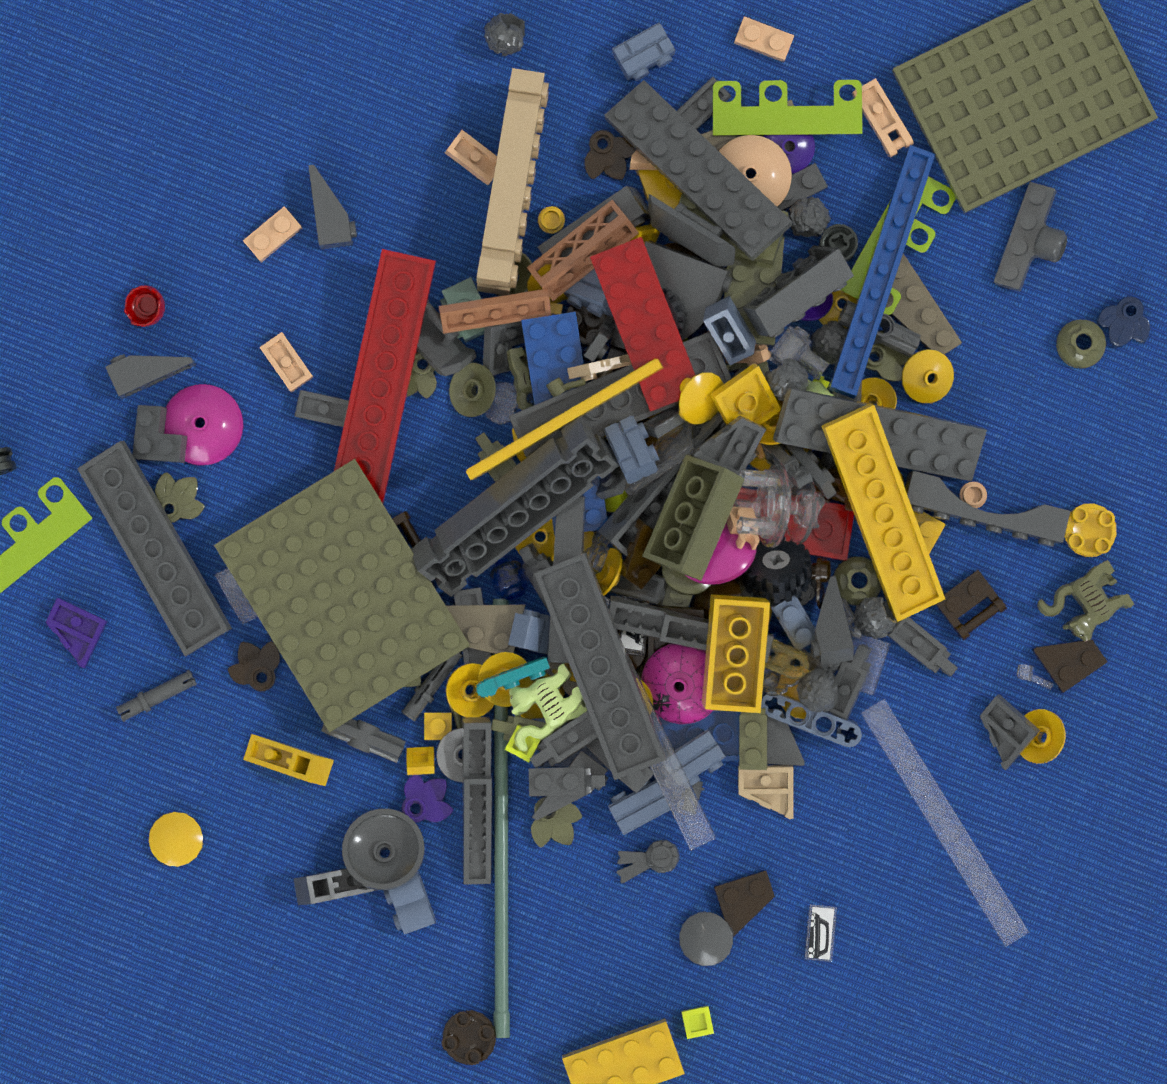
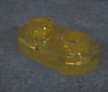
[765,639,809,679]

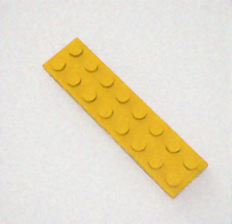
[822,403,945,622]

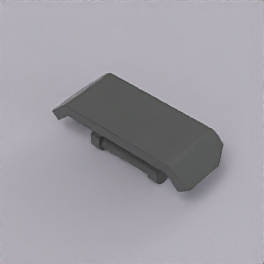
[648,194,735,267]
[417,299,477,376]

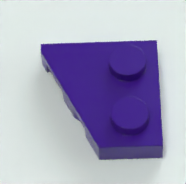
[46,598,108,668]

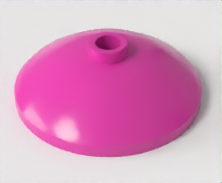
[164,384,243,466]
[685,522,757,585]

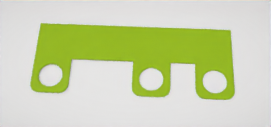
[713,80,862,135]
[841,176,956,315]
[0,477,93,593]

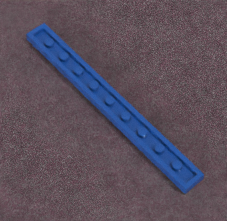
[828,145,935,399]

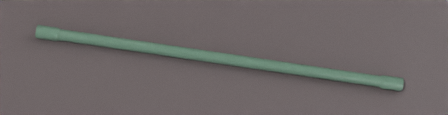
[493,599,510,1038]

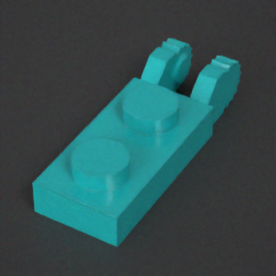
[475,656,550,698]

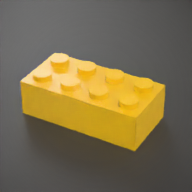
[702,594,770,713]
[562,1019,685,1084]

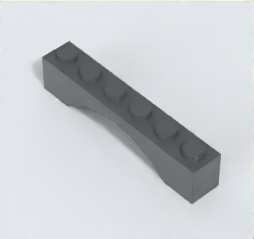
[905,471,1070,547]

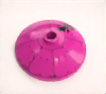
[641,643,713,724]

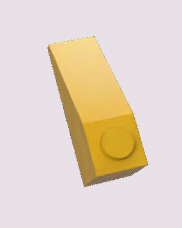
[243,734,334,786]

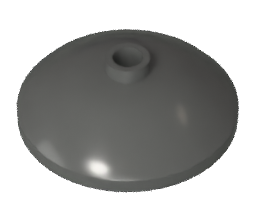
[342,809,425,890]

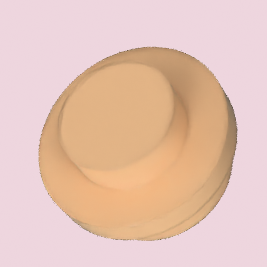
[959,482,987,508]

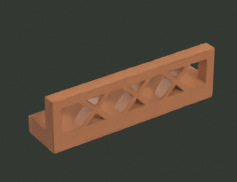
[527,200,638,301]
[439,289,551,334]

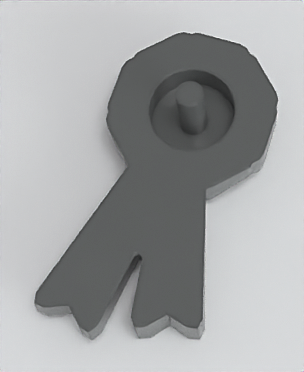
[616,839,680,883]

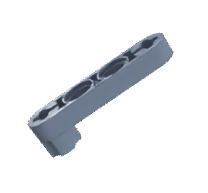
[761,691,862,747]

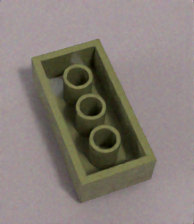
[723,237,785,349]
[642,455,745,581]

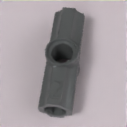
[838,301,921,357]
[321,719,406,763]

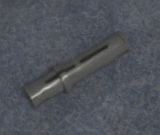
[401,653,463,722]
[116,669,197,722]

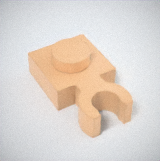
[727,507,759,550]

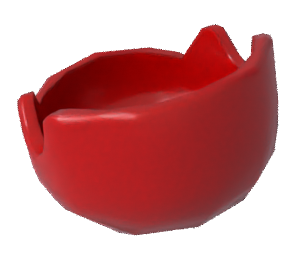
[124,285,165,327]

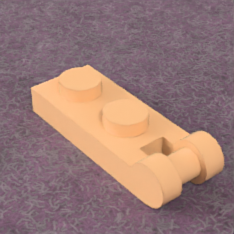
[852,78,914,158]

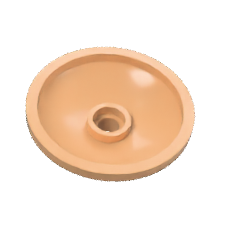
[719,135,792,207]

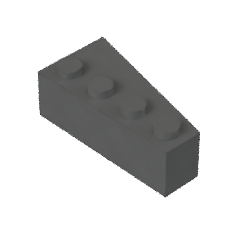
[538,186,649,257]
[743,245,854,338]

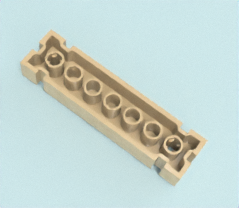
[477,68,549,295]

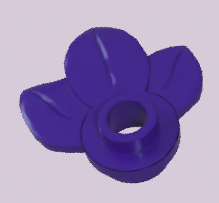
[402,775,453,822]

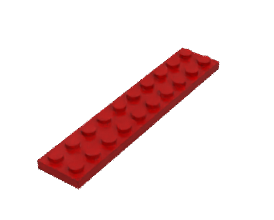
[334,249,436,503]

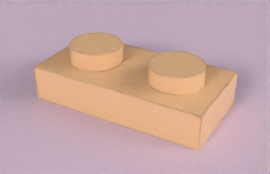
[734,17,794,62]
[445,130,497,186]
[243,206,302,262]
[260,332,313,393]

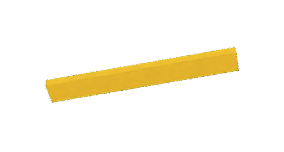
[466,358,664,480]

